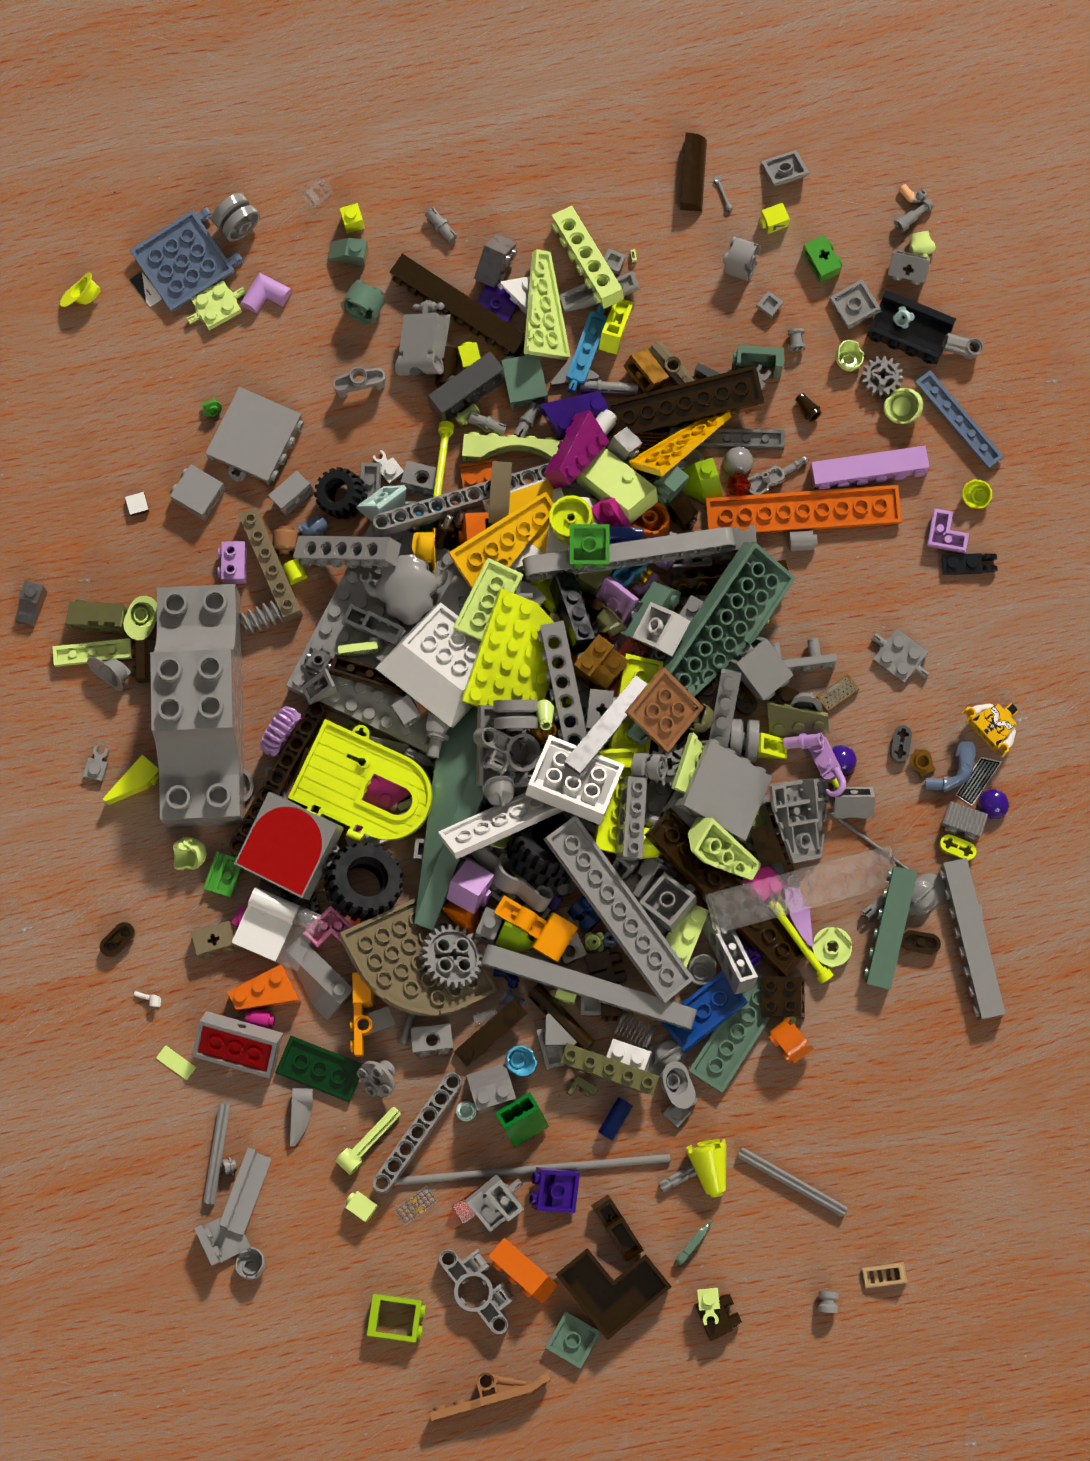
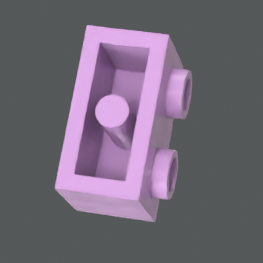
[218,541,247,584]

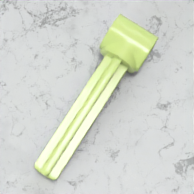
[335,1107,401,1175]

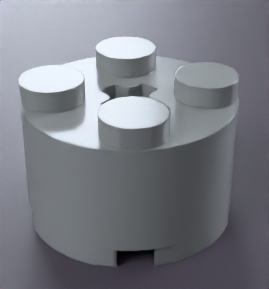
[723,237,761,281]

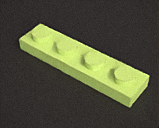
[52,638,133,667]

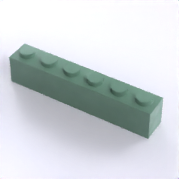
[863,866,918,989]

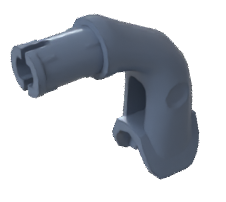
[924,742,976,793]

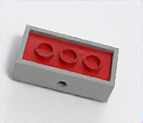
[192,1011,283,1078]

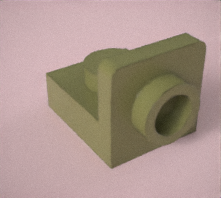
[566,1076,598,1097]

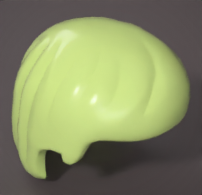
[883,388,923,424]

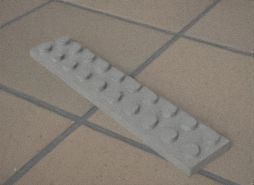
[543,815,694,1004]

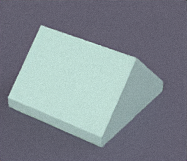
[356,485,406,526]

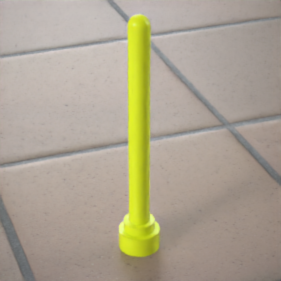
[433,421,454,497]
[769,901,833,984]

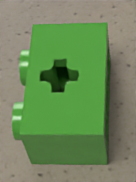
[802,235,842,283]

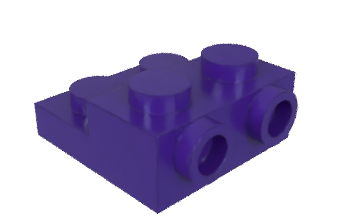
[529,1167,580,1213]

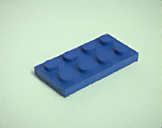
[661,971,749,1053]

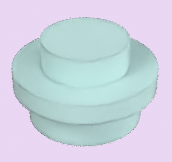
[456,1101,476,1122]

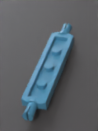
[566,303,608,393]

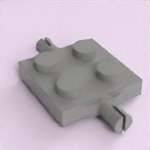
[871,629,929,683]

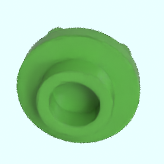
[202,397,222,417]

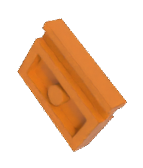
[459,458,497,488]

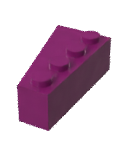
[544,410,610,489]

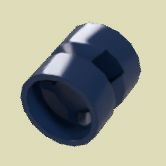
[567,896,601,933]

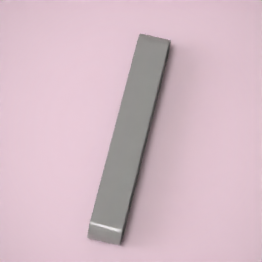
[373,1073,462,1194]

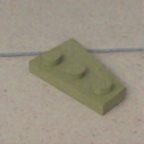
[767,700,829,737]

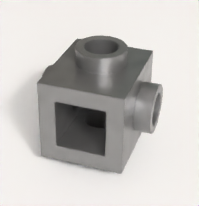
[304,648,332,677]

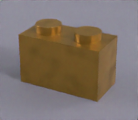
[623,348,669,393]

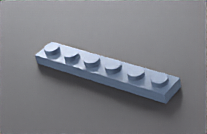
[915,370,1004,470]

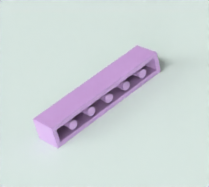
[810,446,930,490]

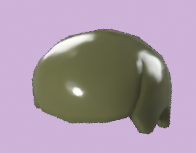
[687,703,714,733]

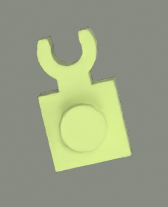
[697,1288,720,1325]

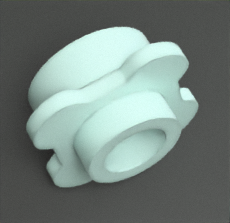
[893,306,915,329]

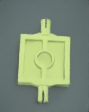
[186,280,246,330]

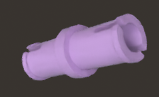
[783,733,824,750]

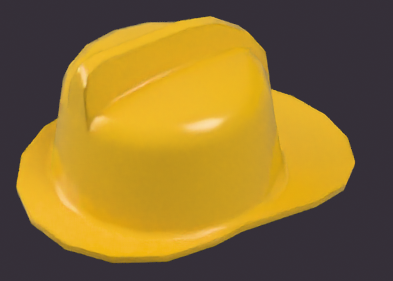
[411,528,436,574]

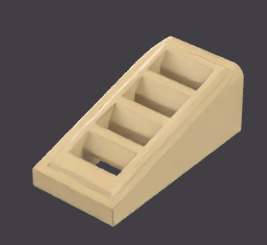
[862,1262,907,1289]

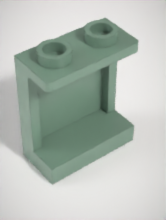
[731,345,784,380]
[501,354,548,409]

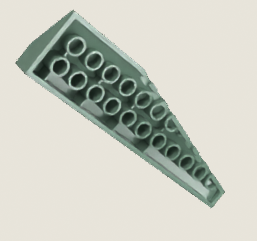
[626,542,796,746]
[414,706,485,931]

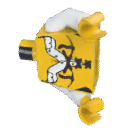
[961,703,1019,758]

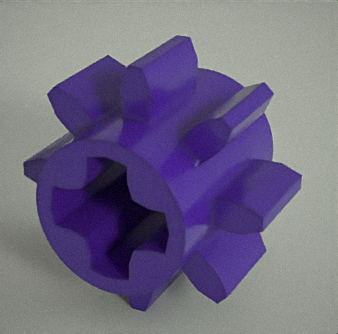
[743,945,762,969]

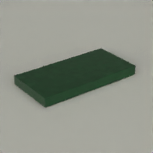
[275,1035,363,1103]

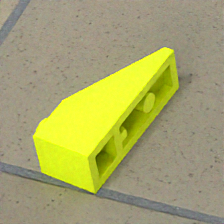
[599,299,634,355]
[103,755,159,805]

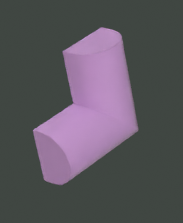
[240,272,292,314]
[927,508,969,553]

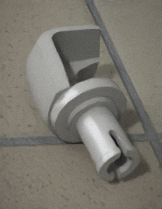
[425,711,450,759]

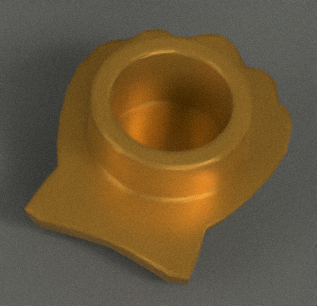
[910,748,936,778]

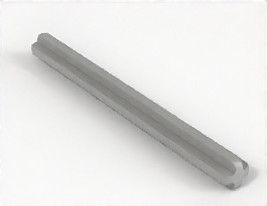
[737,1148,847,1217]

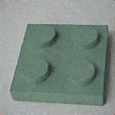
[545,1311,601,1369]

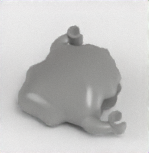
[360,554,449,625]

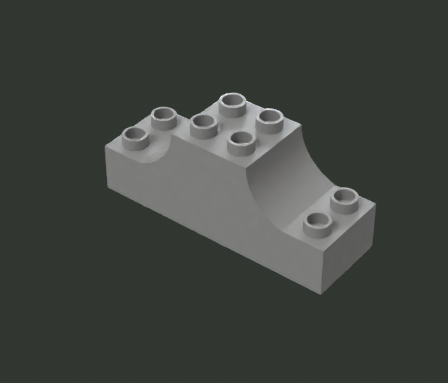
[150,584,245,828]

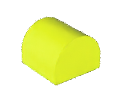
[282,559,308,586]

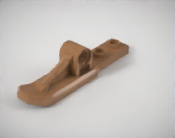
[429,1372,551,1423]

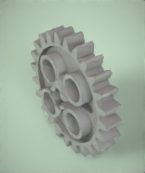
[419,924,484,990]

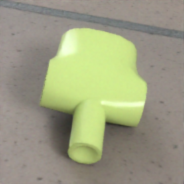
[909,231,936,266]

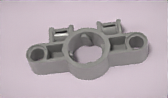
[473,727,542,786]
[471,844,554,912]
[439,1249,516,1334]

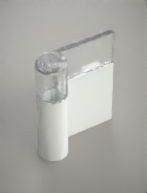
[231,887,324,971]

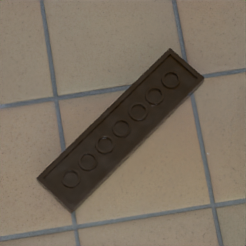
[607,365,765,435]

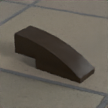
[591,1195,644,1261]

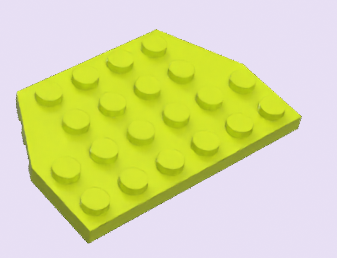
[461,588,560,708]

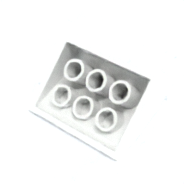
[525,735,624,825]

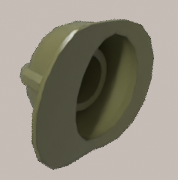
[596,604,626,636]

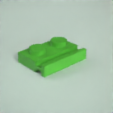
[203,851,242,898]

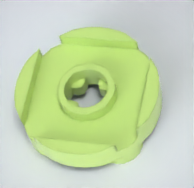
[812,927,852,968]

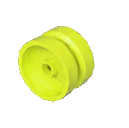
[549,495,594,545]

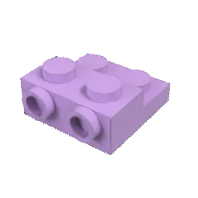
[596,576,638,628]

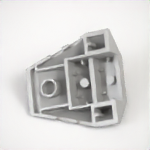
[769,777,829,863]

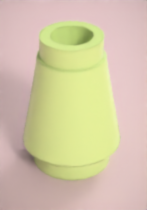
[535,700,554,730]

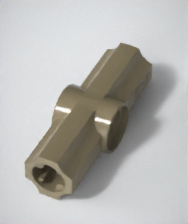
[649,341,696,385]

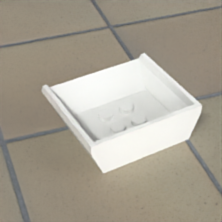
[375,602,481,728]

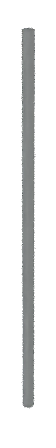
[386,1154,670,1186]

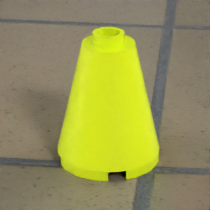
[686,1139,727,1198]

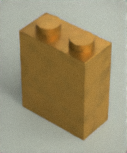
[574,634,614,687]

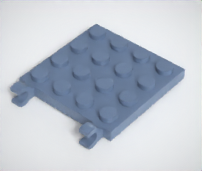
[130,207,243,313]

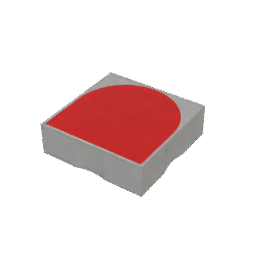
[234,792,344,900]

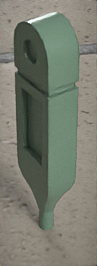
[674,1219,713,1267]

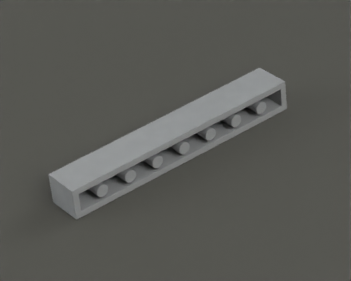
[939,858,1005,1021]

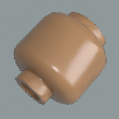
[272,526,298,555]

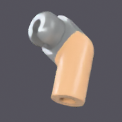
[899,184,927,203]

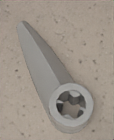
[290,1088,313,1146]

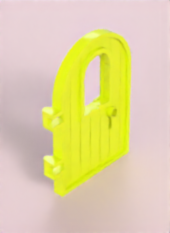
[288,719,433,843]

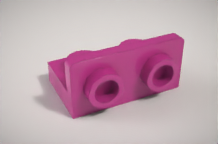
[591,498,634,537]

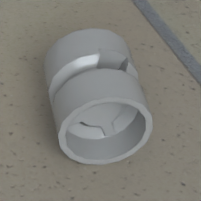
[631,753,668,781]

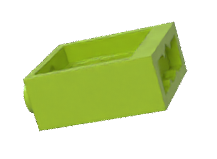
[367,1294,426,1342]

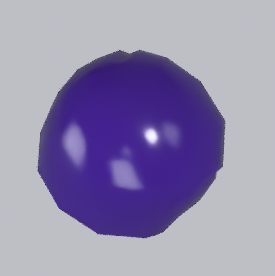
[832,745,857,777]
[977,789,1009,819]

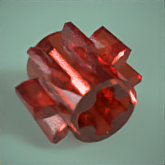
[727,472,751,496]

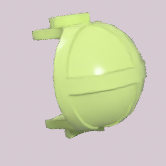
[173,836,207,870]

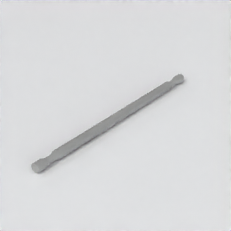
[830,811,909,869]

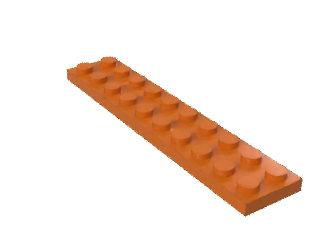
[706,485,902,534]

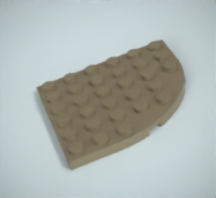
[338,897,498,1016]

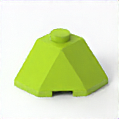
[683,457,723,505]
[495,921,535,953]

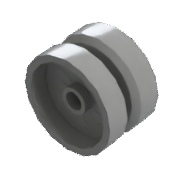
[211,193,260,242]
[493,700,538,731]
[728,718,760,764]

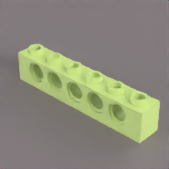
[551,206,624,309]

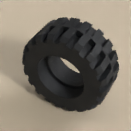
[507,815,572,887]
[324,842,404,922]

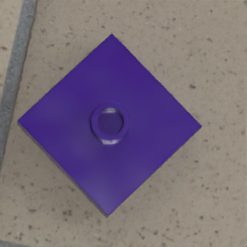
[477,284,518,323]

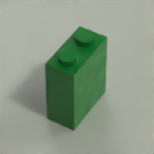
[495,1092,549,1148]

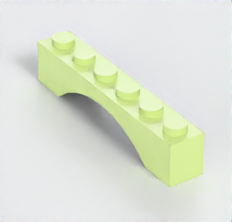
[462,432,563,462]

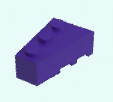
[538,391,609,439]

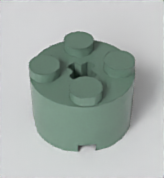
[341,280,385,324]

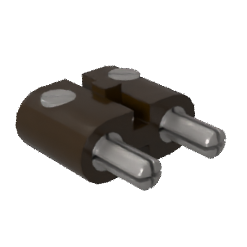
[434,510,465,549]

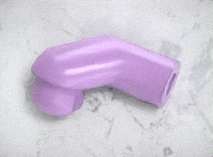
[633,573,660,597]

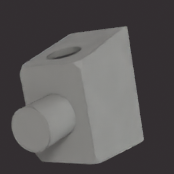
[475,907,505,946]

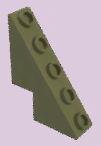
[560,1043,659,1095]

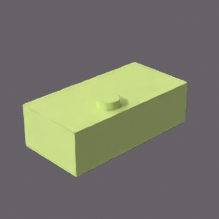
[576,447,658,523]

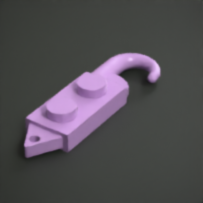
[808,737,846,797]

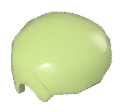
[835,340,864,372]

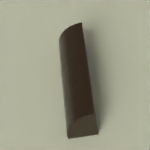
[680,132,707,211]

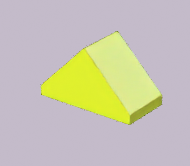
[757,733,787,759]

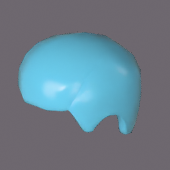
[505,1045,537,1077]

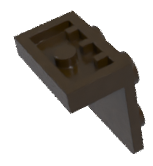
[761,976,805,1019]

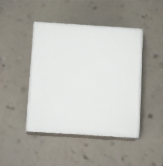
[125,492,149,516]

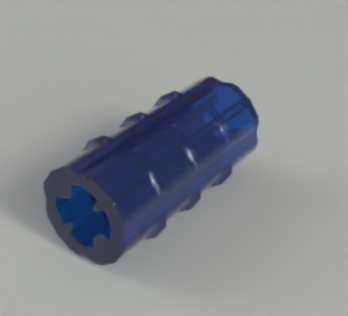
[610,525,644,544]
[598,1097,633,1141]

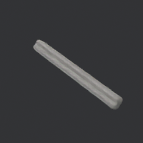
[203,1103,230,1205]

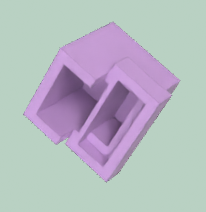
[447,859,494,914]

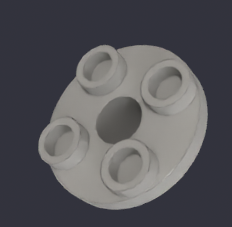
[357,1060,396,1097]

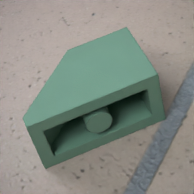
[328,238,369,267]

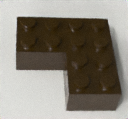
[555,1248,672,1340]

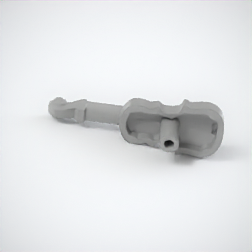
[746,456,809,495]

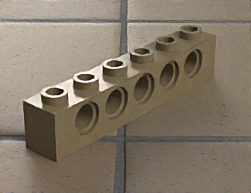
[238,507,303,623]

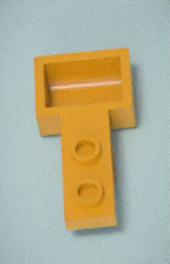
[493,895,578,963]
[350,972,374,1057]

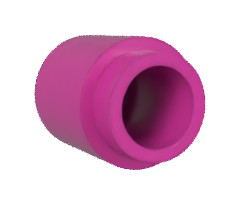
[245,1009,275,1029]

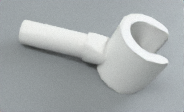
[134,991,161,1007]

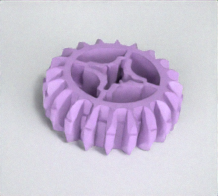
[260,706,301,758]

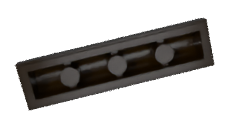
[329,654,406,696]
[528,983,595,1050]

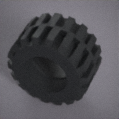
[314,467,368,519]

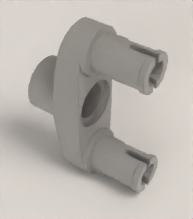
[333,367,386,398]

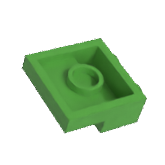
[569,524,610,568]

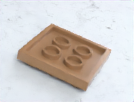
[625,667,704,753]

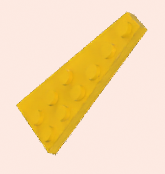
[628,412,731,477]
[448,492,554,590]

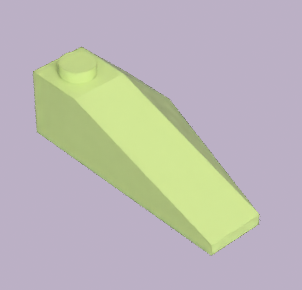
[688,817,761,880]

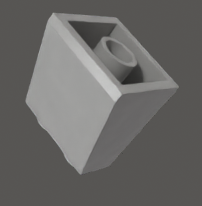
[728,636,794,700]
[466,1063,516,1114]

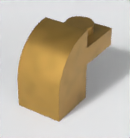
[590,649,629,691]

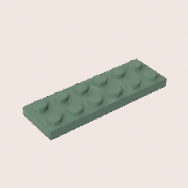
[688,971,771,1093]

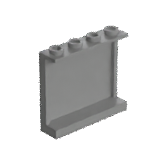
[206,387,304,486]
[674,739,772,841]

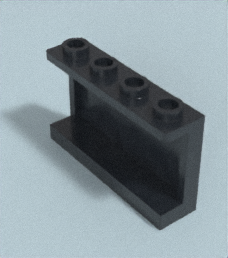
[866,290,956,365]

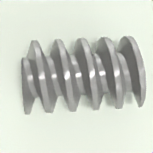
[240,600,284,636]

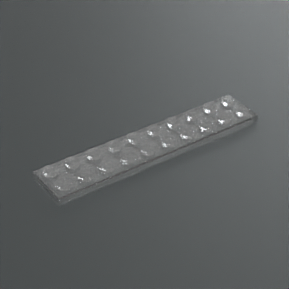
[705,845,896,934]

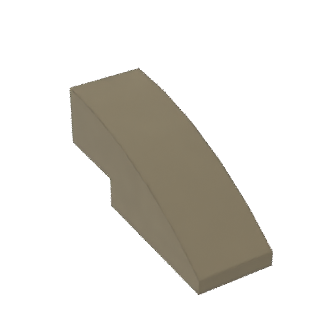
[488,461,512,525]

